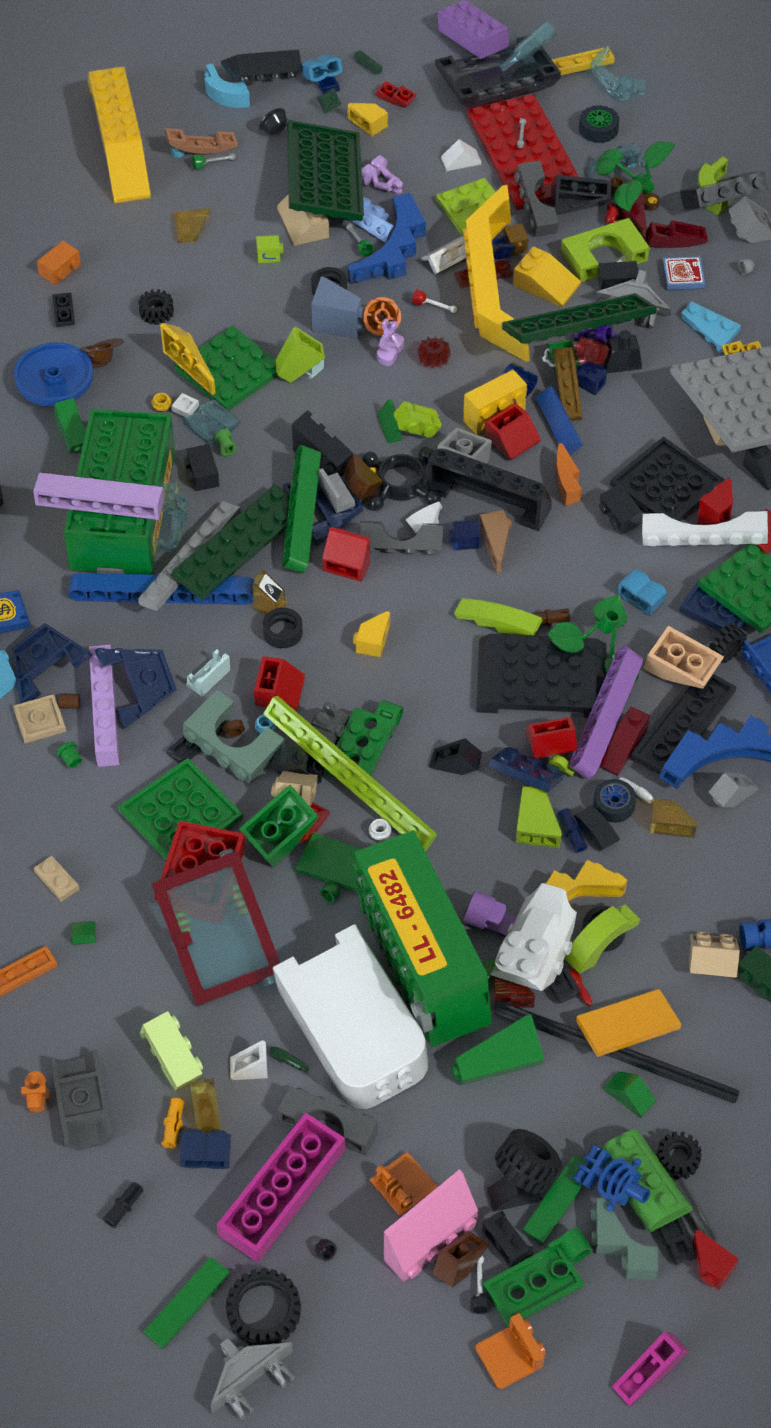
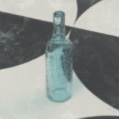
[500,21,557,72]

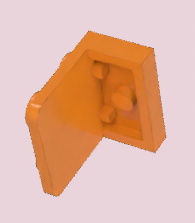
[476,1313,546,1389]

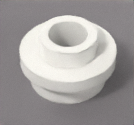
[369,819,391,841]

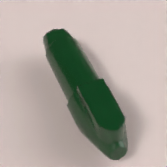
[268,1046,309,1072]

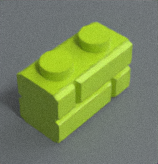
[394,401,442,438]

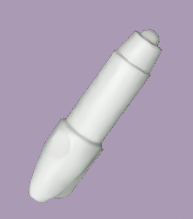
[619,777,653,803]

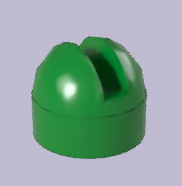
[320,883,340,903]

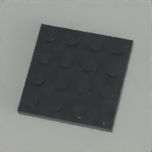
[610,436,725,521]

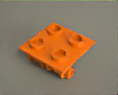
[369,1152,438,1216]

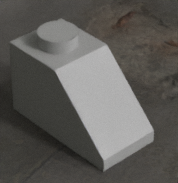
[709,772,759,808]

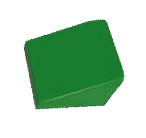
[71,921,96,945]

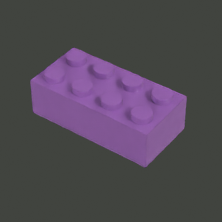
[438,0,509,59]

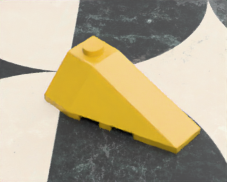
[160,323,215,395]

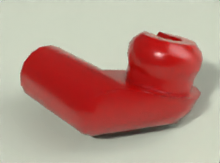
[605,203,619,224]

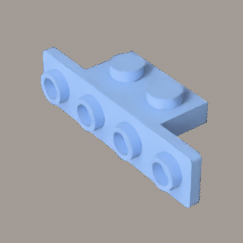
[350,197,393,242]

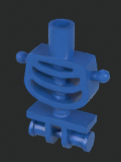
[572,1144,650,1211]

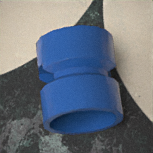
[739,918,771,952]

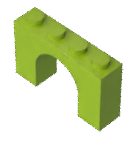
[561,218,649,282]

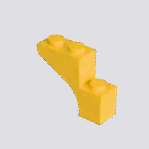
[546,860,628,902]

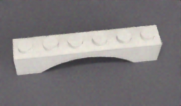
[642,511,768,546]

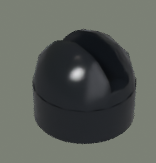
[315,1239,337,1261]

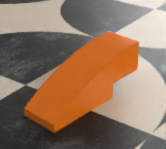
[556,443,581,506]

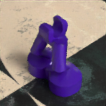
[571,325,619,350]

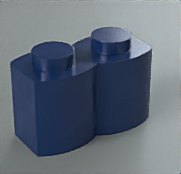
[180,1129,231,1169]

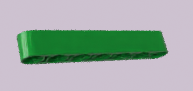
[282,445,321,574]

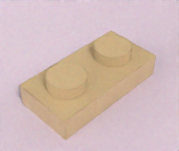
[34,856,80,902]

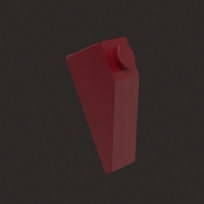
[616,191,647,240]
[599,706,650,776]

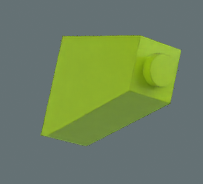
[275,326,325,383]
[516,786,562,848]

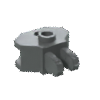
[312,701,349,746]

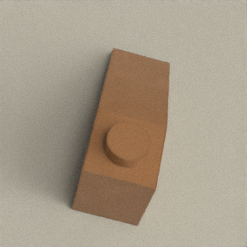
[479,510,512,574]

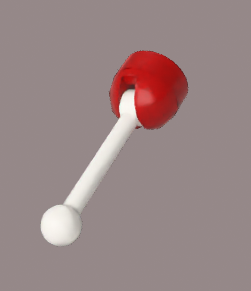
[412,289,457,313]

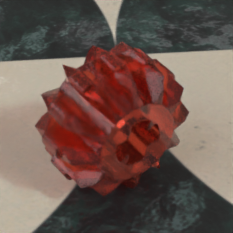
[418,335,451,369]
[575,337,609,364]

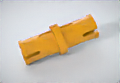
[161,1098,185,1149]

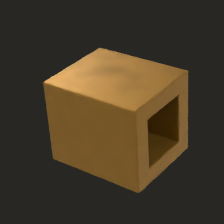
[503,223,528,256]

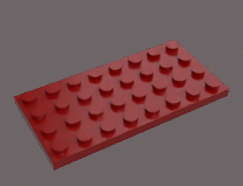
[467,94,579,210]

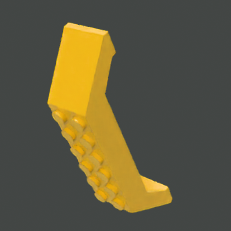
[87,67,151,203]
[463,185,530,362]

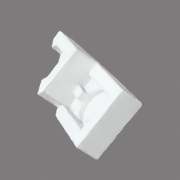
[405,502,442,533]

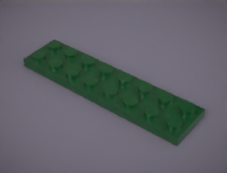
[502,293,657,344]
[171,484,290,601]

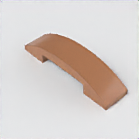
[164,128,238,154]

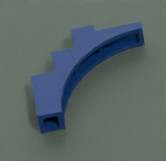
[348,193,426,284]
[659,715,771,789]

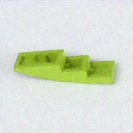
[454,598,543,636]

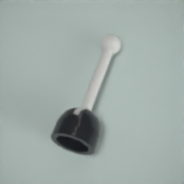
[470,1256,490,1314]

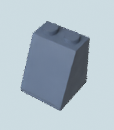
[311,277,364,339]

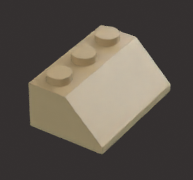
[277,195,329,246]

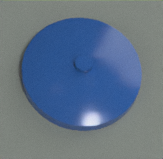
[14,342,93,406]

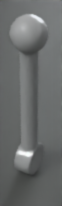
[517,118,526,148]

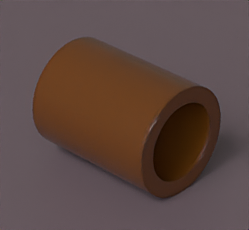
[59,693,80,709]

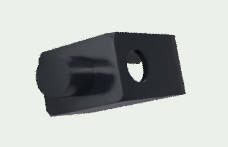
[602,330,642,374]

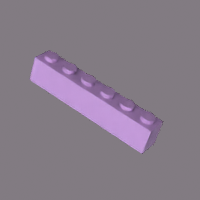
[33,473,164,520]
[89,645,120,767]

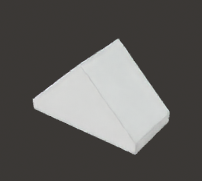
[441,139,481,171]
[230,1040,268,1080]

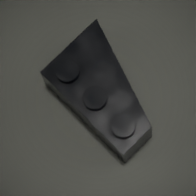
[550,175,611,215]
[292,410,353,478]

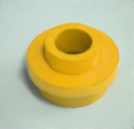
[152,393,172,411]

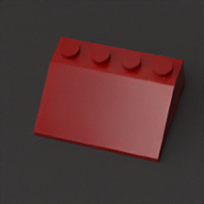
[154,821,246,924]

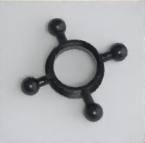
[362,447,441,511]

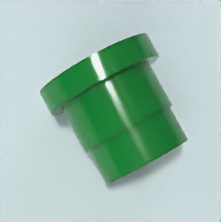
[56,741,83,768]

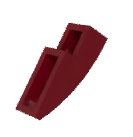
[646,220,708,248]

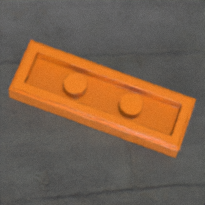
[0,945,58,997]

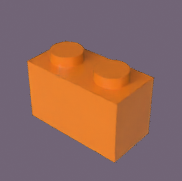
[37,241,81,285]

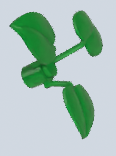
[595,141,675,212]
[548,595,639,681]

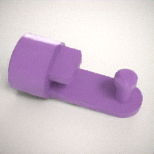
[463,890,516,937]

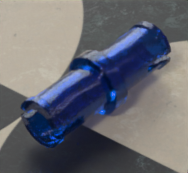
[557,808,588,853]

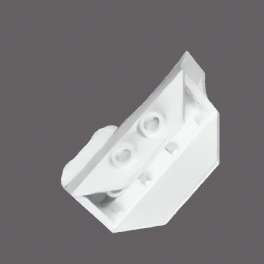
[490,883,577,991]

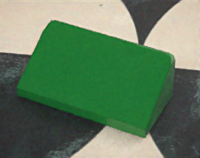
[378,399,402,443]

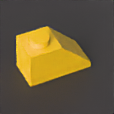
[347,103,388,136]
[353,611,390,658]

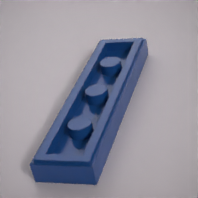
[536,386,583,455]

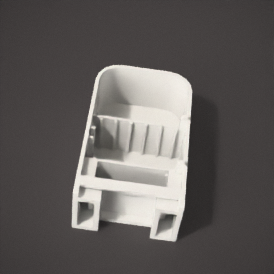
[273,924,428,1109]

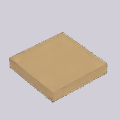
[13,694,67,743]

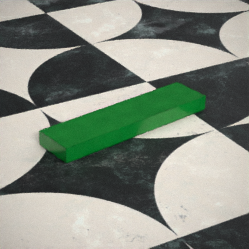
[522,1154,593,1246]
[144,1257,230,1350]

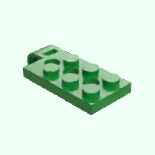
[325,700,404,779]
[483,1228,593,1327]

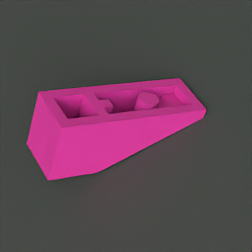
[612,1332,689,1406]

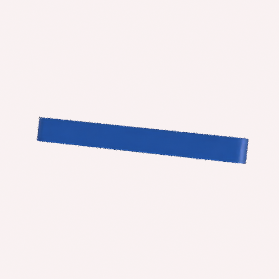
[69,573,255,605]

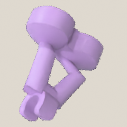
[362,155,403,195]
[377,318,404,366]

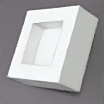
[171,393,199,419]

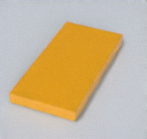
[576,989,681,1057]

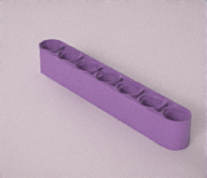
[569,645,643,779]

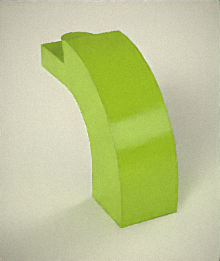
[697,156,730,216]
[564,904,641,974]

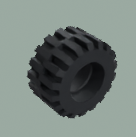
[495,1128,562,1194]

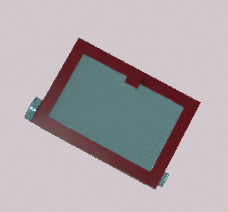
[152,849,280,1007]

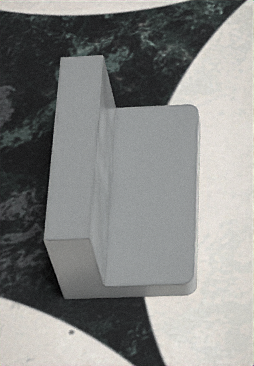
[319,468,355,513]

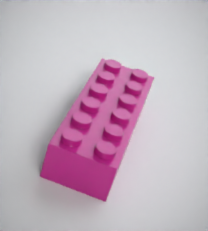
[217,1113,346,1263]

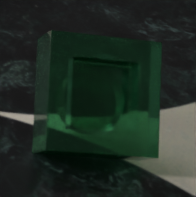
[317,88,341,113]

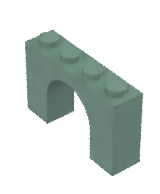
[183,689,284,784]

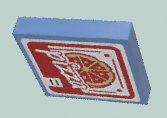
[662,256,705,290]

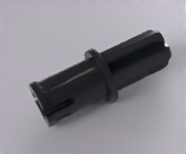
[103,1182,144,1228]

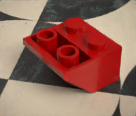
[484,402,541,461]
[697,478,733,525]
[322,527,370,582]
[254,656,305,711]
[525,717,577,758]

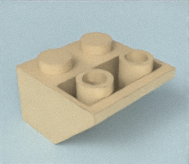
[689,932,740,977]

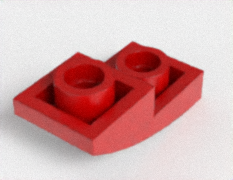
[375,81,417,107]

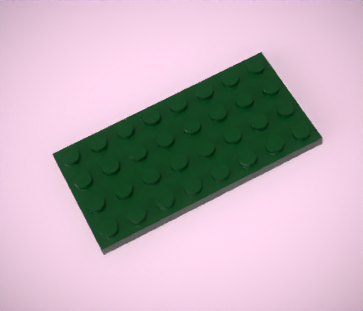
[287,120,364,221]

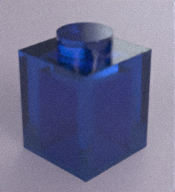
[576,361,607,395]
[449,520,480,550]

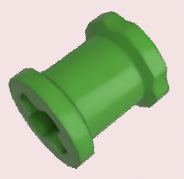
[214,429,237,456]

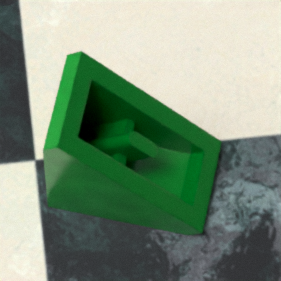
[603,1071,656,1118]

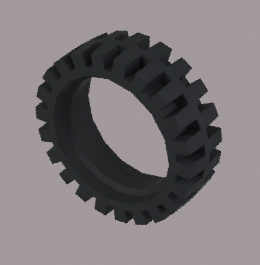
[226,1268,301,1346]

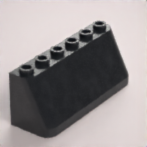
[427,449,552,531]

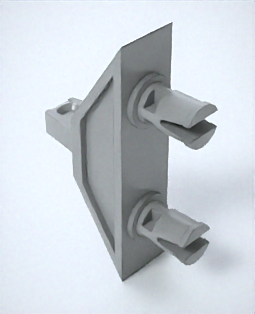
[596,270,671,329]
[210,1338,295,1420]

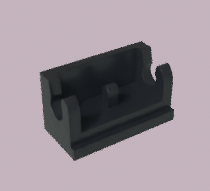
[482,1211,534,1268]

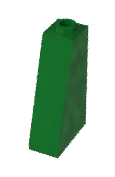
[452,1014,545,1086]

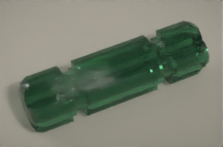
[354,50,382,75]

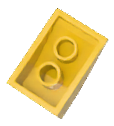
[513,246,581,307]

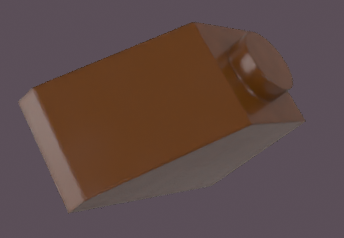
[344,454,383,500]
[433,1231,488,1287]

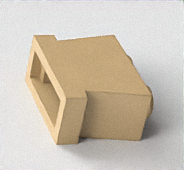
[271,771,318,806]

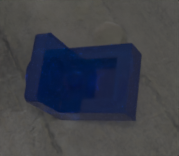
[492,236,514,259]

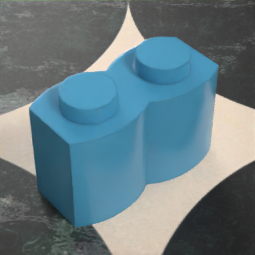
[301,54,343,82]
[617,569,667,615]

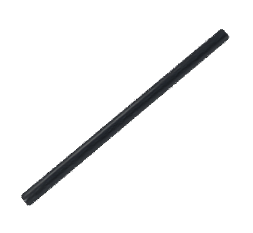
[493,1000,739,1103]

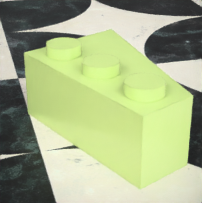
[140,1011,203,1091]

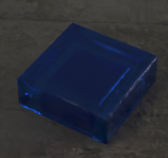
[317,76,340,96]

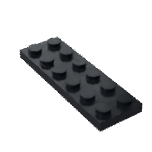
[631,674,737,775]

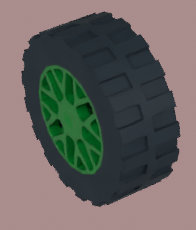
[579,105,620,143]

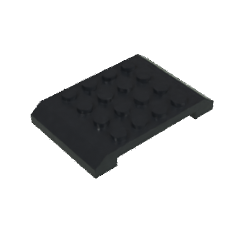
[435,34,561,108]
[476,634,607,718]

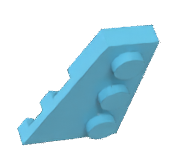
[681,301,741,353]

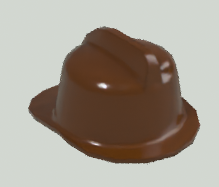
[80,338,124,368]

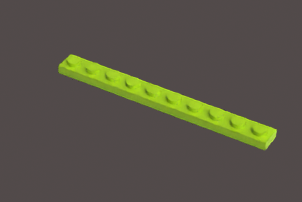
[263,696,438,852]

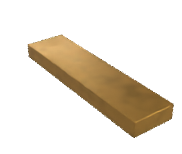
[553,347,583,421]

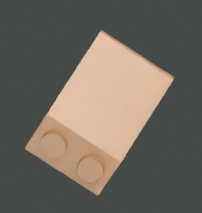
[644,626,724,689]

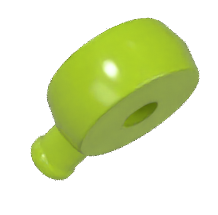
[549,755,575,777]

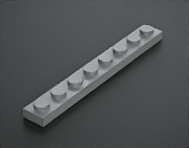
[138,501,240,611]

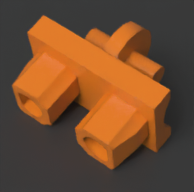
[21,1071,50,1112]

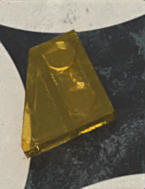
[174,208,210,244]

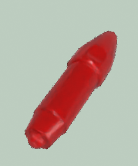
[568,969,592,1006]

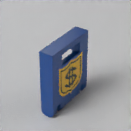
[0,590,31,634]

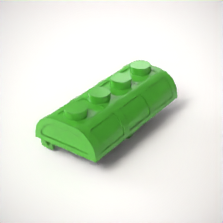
[599,1129,693,1232]

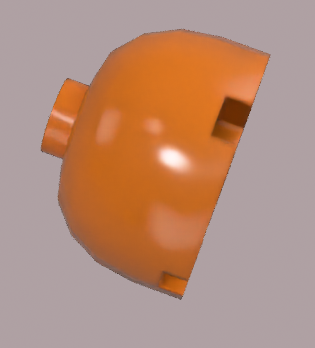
[362,297,401,336]

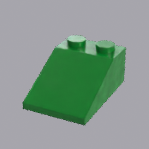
[240,785,319,867]

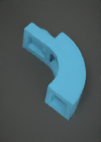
[204,63,250,108]

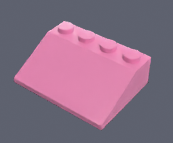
[384,1169,478,1282]

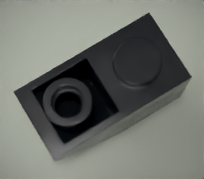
[272,743,324,784]

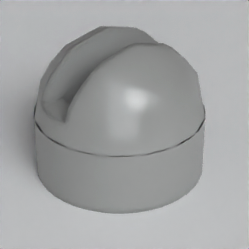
[738,259,754,275]

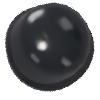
[258,108,288,135]

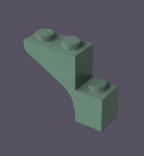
[591,1198,658,1280]

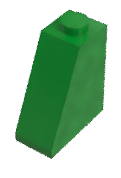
[53,398,86,454]

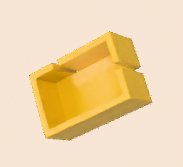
[463,370,527,435]

